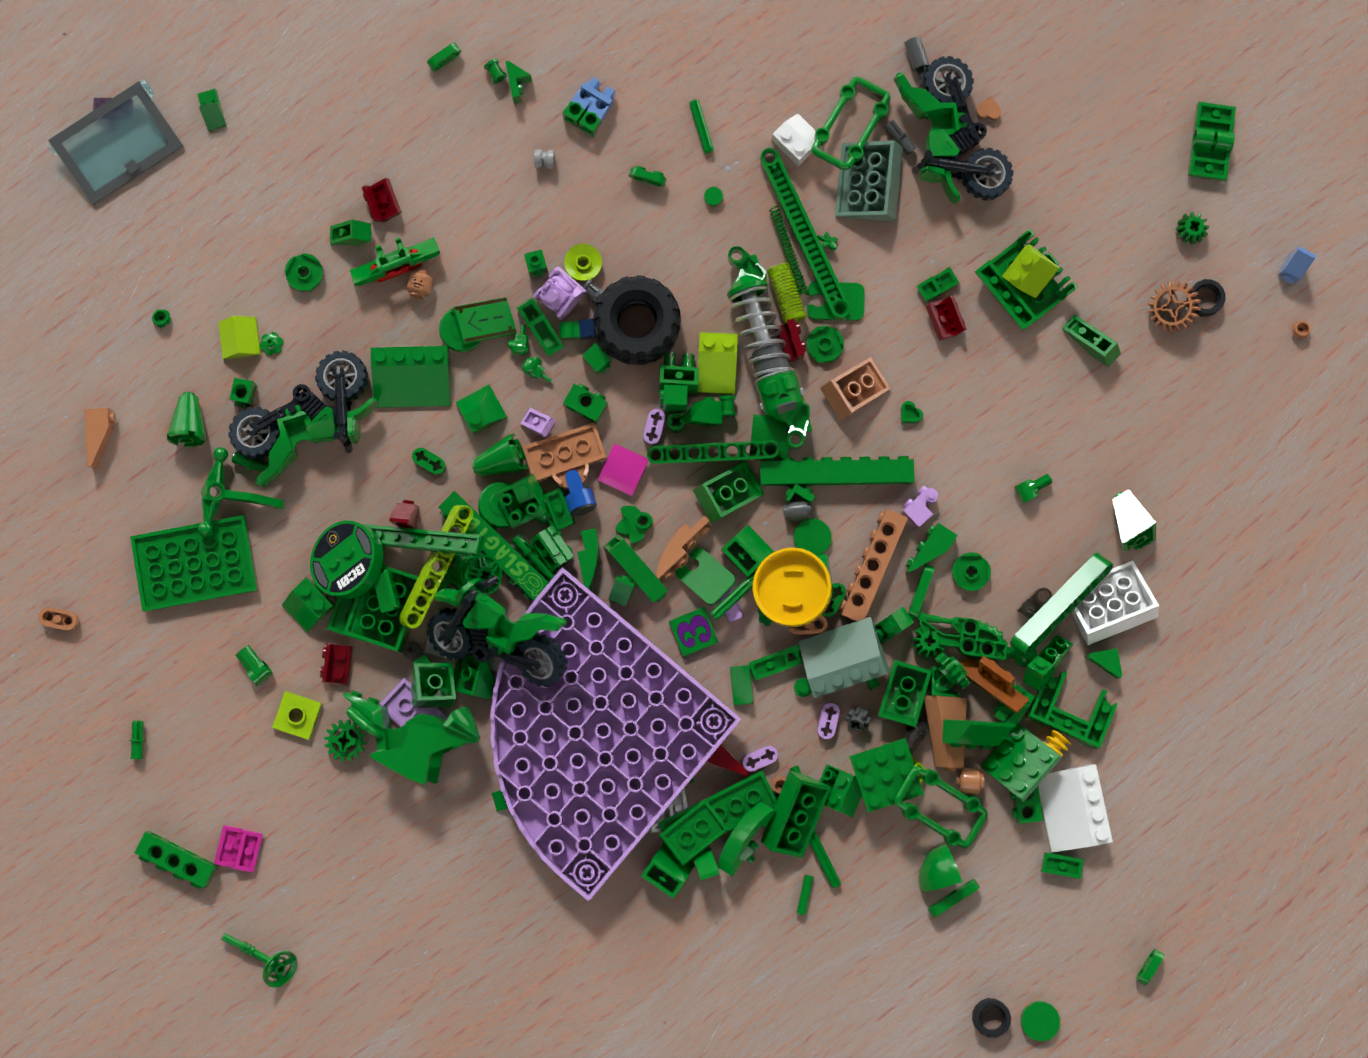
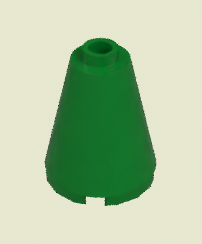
[167,392,206,447]
[472,434,527,476]

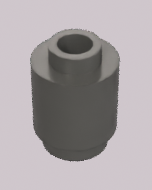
[783,500,812,522]

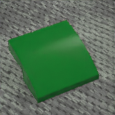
[749,414,789,458]

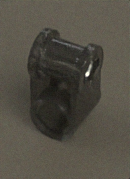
[1017,588,1052,620]

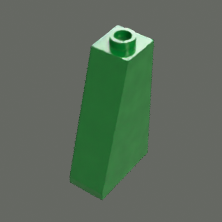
[603,534,668,603]

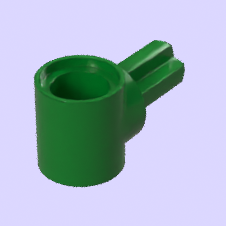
[1014,474,1053,504]

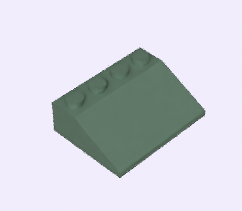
[835,140,903,221]
[799,617,890,698]

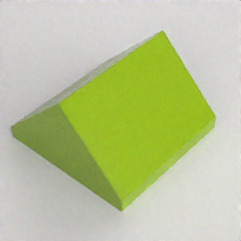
[218,316,261,360]

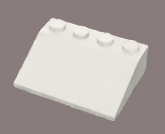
[1072,561,1159,645]
[1038,764,1113,852]

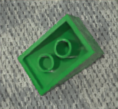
[692,461,764,524]
[878,659,932,727]

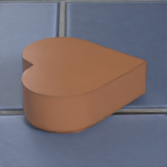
[976,96,1001,120]

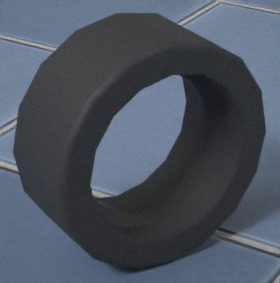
[1187,279,1226,317]
[972,998,1011,1038]

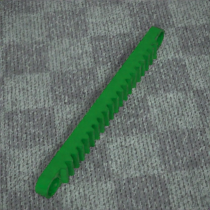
[760,148,850,320]

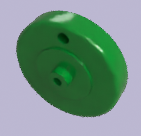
[439,309,482,353]
[478,482,511,528]

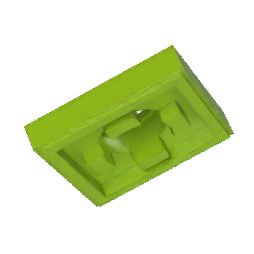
[272,691,322,740]

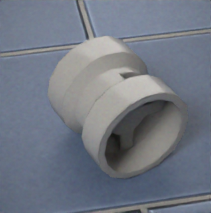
[534,149,555,169]

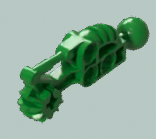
[912,612,1037,667]

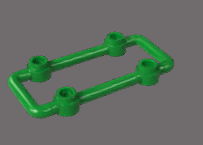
[811,77,891,170]
[894,766,988,848]

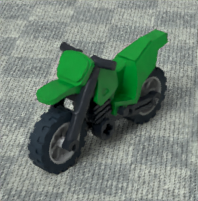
[894,56,1014,204]
[228,350,378,487]
[427,575,568,687]

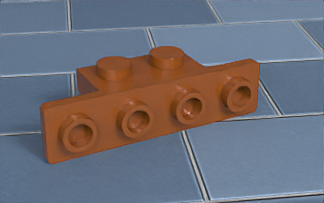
[960,656,1028,713]

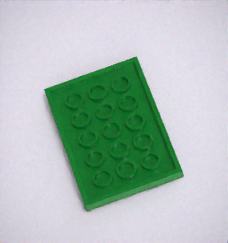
[130,515,258,612]

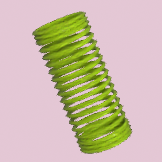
[767,263,807,324]

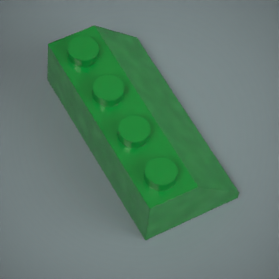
[760,771,832,858]

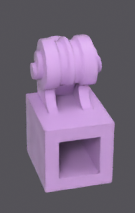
[901,485,938,529]

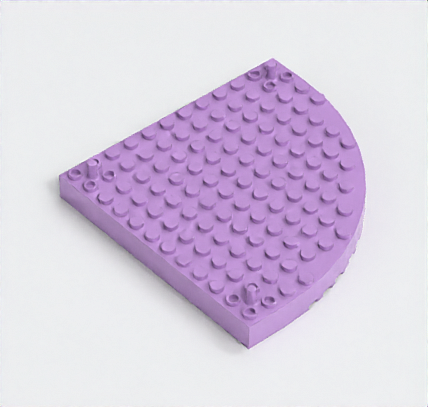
[490,567,742,902]

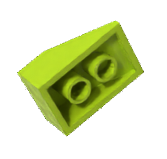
[697,332,738,394]

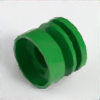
[451,555,502,595]

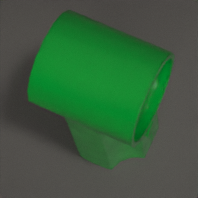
[235,645,273,686]

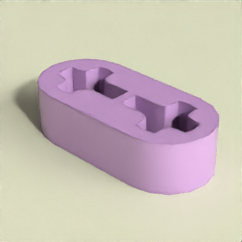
[643,409,665,445]
[817,703,839,739]
[743,746,778,771]

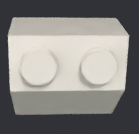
[771,114,815,166]

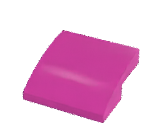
[598,444,649,496]
[214,825,263,872]

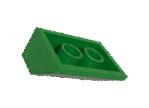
[942,719,1014,750]

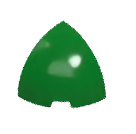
[918,842,963,892]

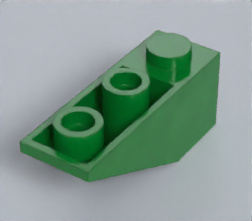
[905,523,958,574]
[1023,634,1073,691]

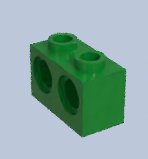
[1009,786,1043,824]

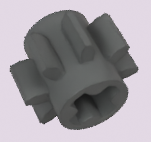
[845,707,871,731]

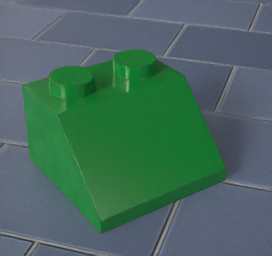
[282,577,335,633]
[411,663,456,708]

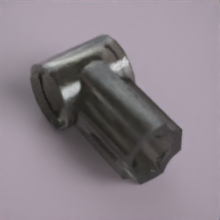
[902,718,929,756]

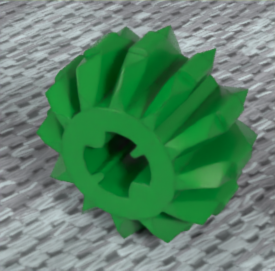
[1175,212,1209,245]

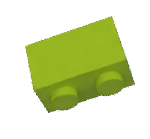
[1002,244,1060,298]

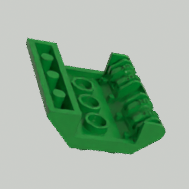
[975,229,1078,331]

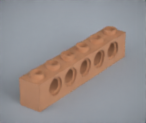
[839,509,908,622]

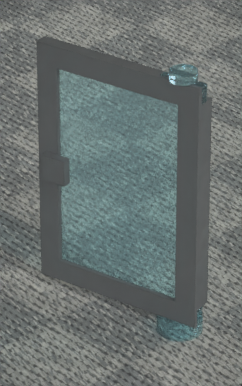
[48,79,183,205]

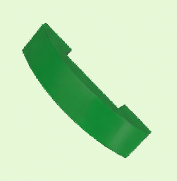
[718,802,776,877]

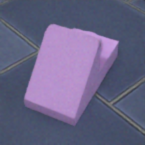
[520,408,556,438]

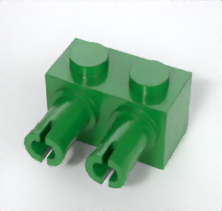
[658,352,699,395]

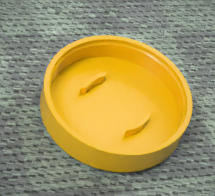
[753,548,832,627]

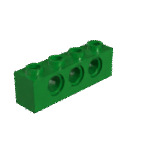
[134,831,219,889]

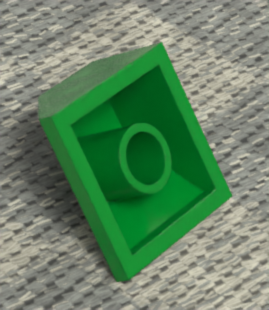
[456,384,507,435]
[453,654,495,700]

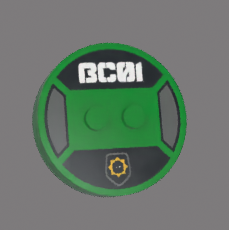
[310,520,383,599]

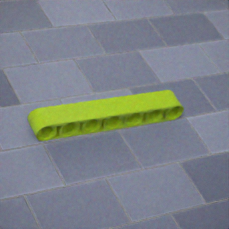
[399,505,473,628]

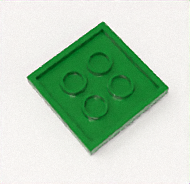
[980,723,1062,802]
[849,738,924,813]

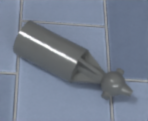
[904,37,929,89]

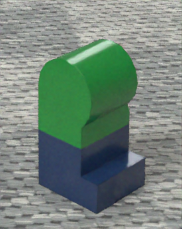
[559,318,595,340]

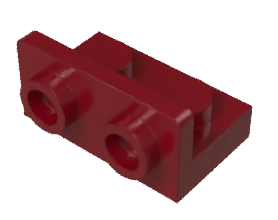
[320,643,353,685]

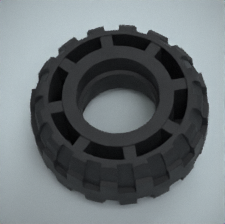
[593,275,681,365]

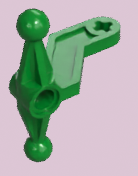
[198,447,286,537]

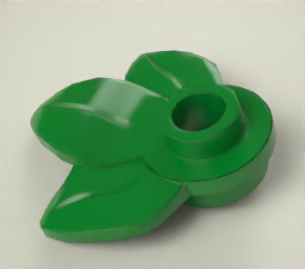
[615,505,653,543]

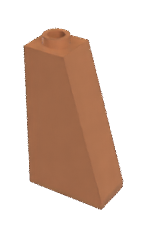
[925,695,967,772]

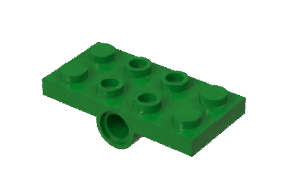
[1188,101,1236,182]

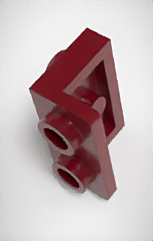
[361,178,402,223]
[926,295,967,341]
[775,318,807,362]

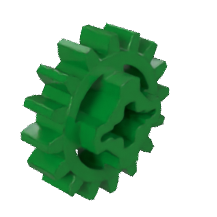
[935,652,970,690]
[324,720,367,762]

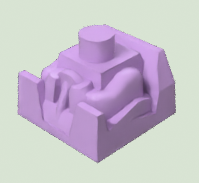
[532,266,587,320]

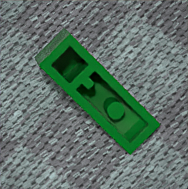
[1062,314,1121,368]

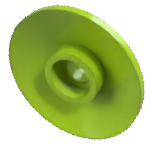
[564,243,602,281]

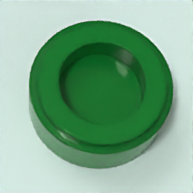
[704,187,723,207]

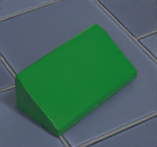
[730,665,753,705]

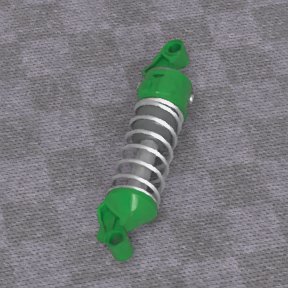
[727,246,813,450]

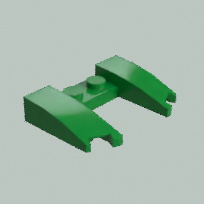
[1026,672,1118,750]

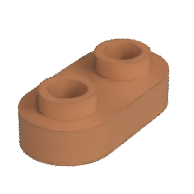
[38,607,79,631]
[789,615,828,635]

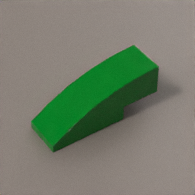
[516,297,564,357]
[577,528,599,590]

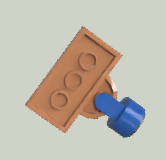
[522,422,607,516]

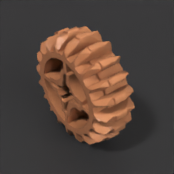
[1148,281,1201,332]

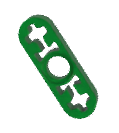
[908,564,935,620]
[927,879,980,918]

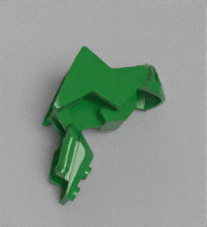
[343,690,481,784]

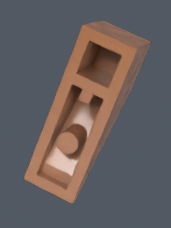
[85,408,116,469]

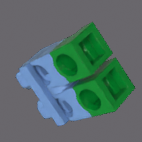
[563,77,615,138]

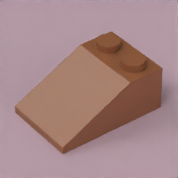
[820,357,891,420]

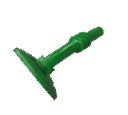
[221,933,297,988]

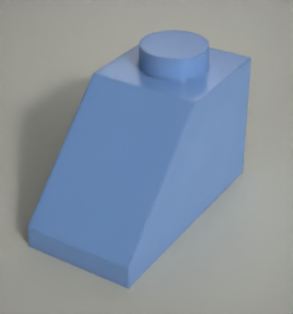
[1278,247,1317,284]

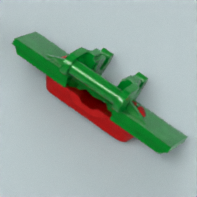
[350,237,440,287]

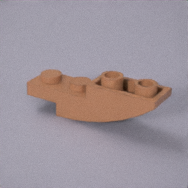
[656,515,712,583]

